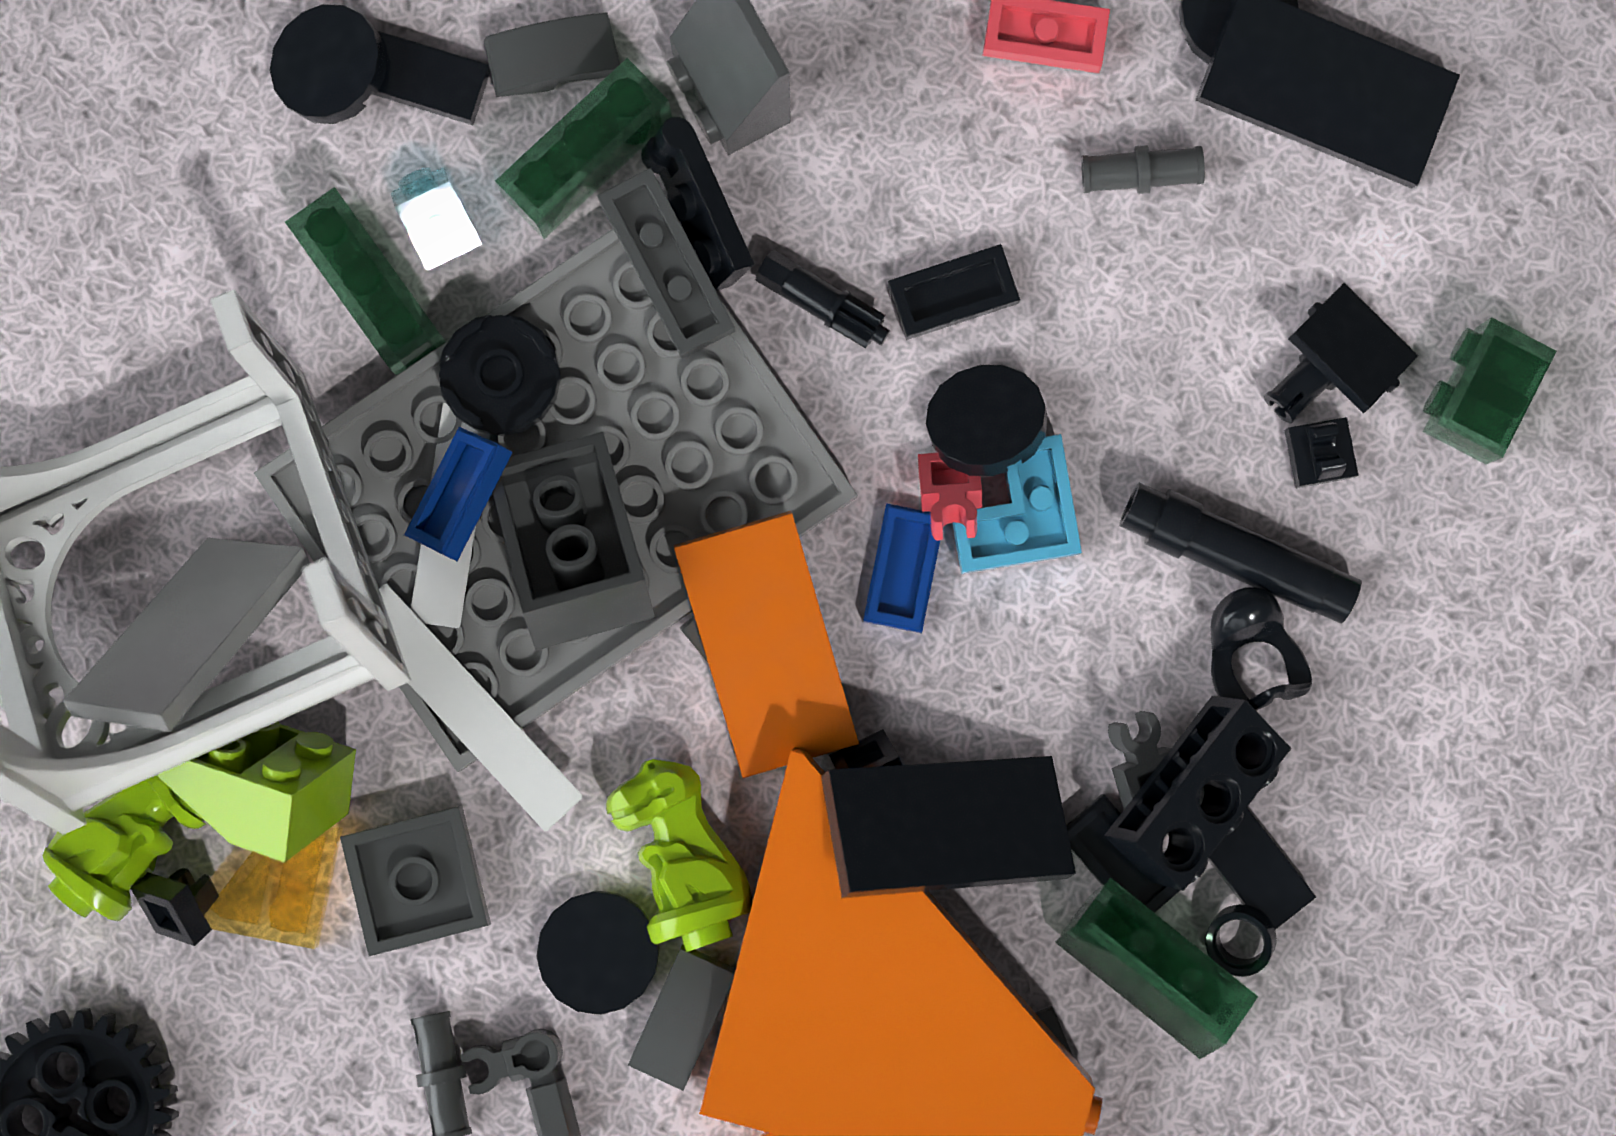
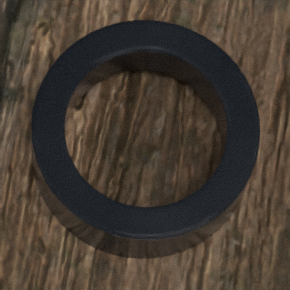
[1205,904,1277,977]

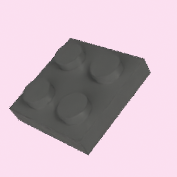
[340,806,491,956]

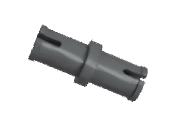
[1081,145,1205,194]
[410,1011,472,1136]

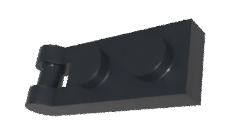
[641,117,755,291]

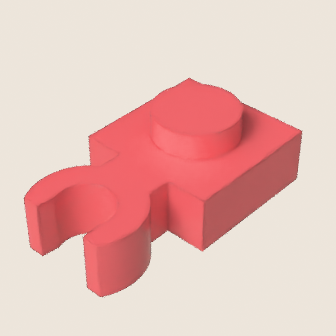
[918,453,983,540]

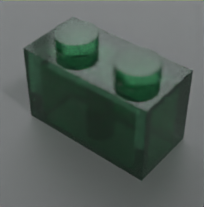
[1423,317,1557,465]

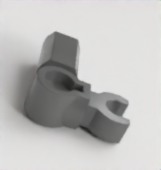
[460,1029,581,1136]

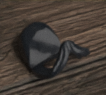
[1210,587,1312,711]

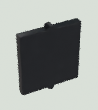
[1288,283,1418,414]

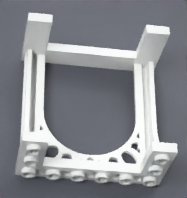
[0,289,411,835]

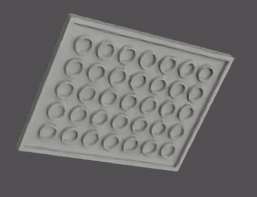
[254,229,858,772]

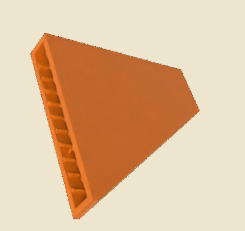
[699,748,1102,1136]

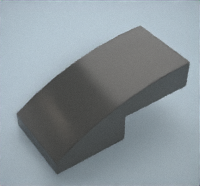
[484,12,621,97]
[628,944,736,1091]

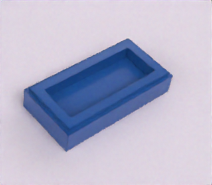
[404,427,513,562]
[863,503,940,634]

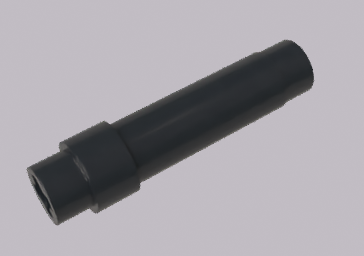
[1119,482,1362,624]

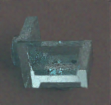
[391,167,481,270]

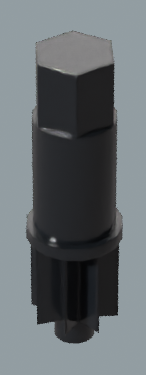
[755,250,890,349]

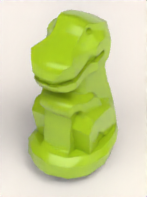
[606,759,752,952]
[42,775,206,922]

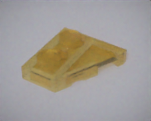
[204,826,343,949]

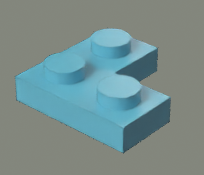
[952,434,1082,574]

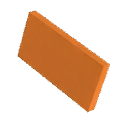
[674,511,859,778]

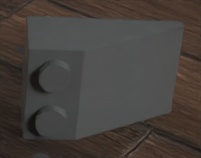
[666,0,790,155]
[493,432,655,650]

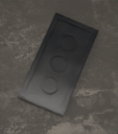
[1195,0,1460,188]
[821,756,1076,898]

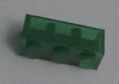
[495,58,672,239]
[285,187,447,375]
[1055,878,1259,1059]

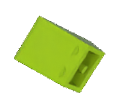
[156,721,356,863]

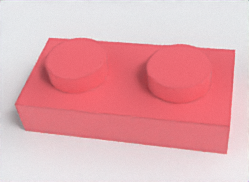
[982,0,1110,73]

